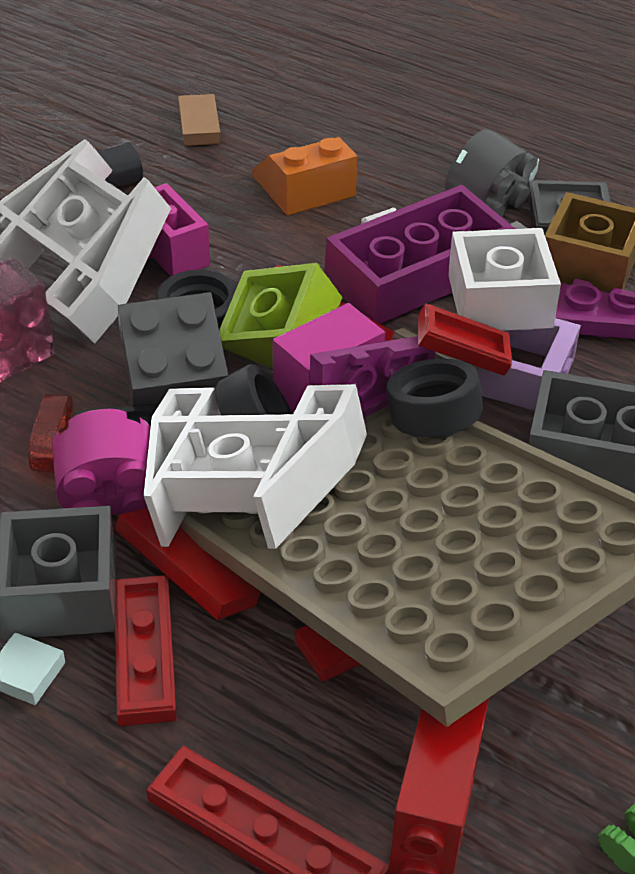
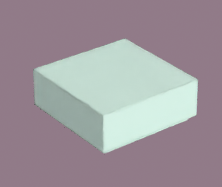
[0,632,65,705]

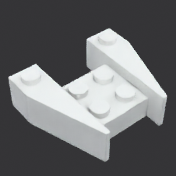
[0,139,171,343]
[144,384,367,549]

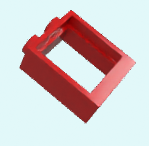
[389,698,489,874]

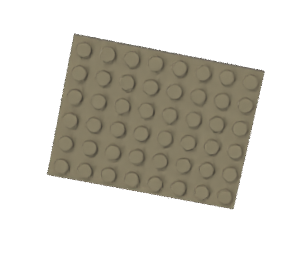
[180,405,635,727]

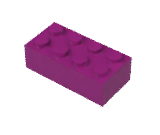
[324,185,515,324]

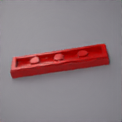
[146,745,390,874]

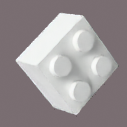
[448,228,561,331]

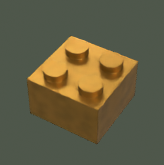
[545,192,635,294]

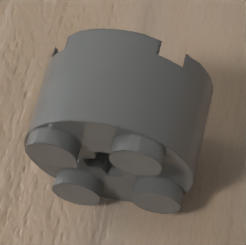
[445,128,538,217]

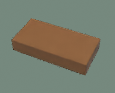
[178,94,221,146]

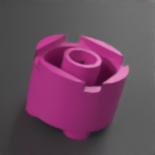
[52,409,151,515]

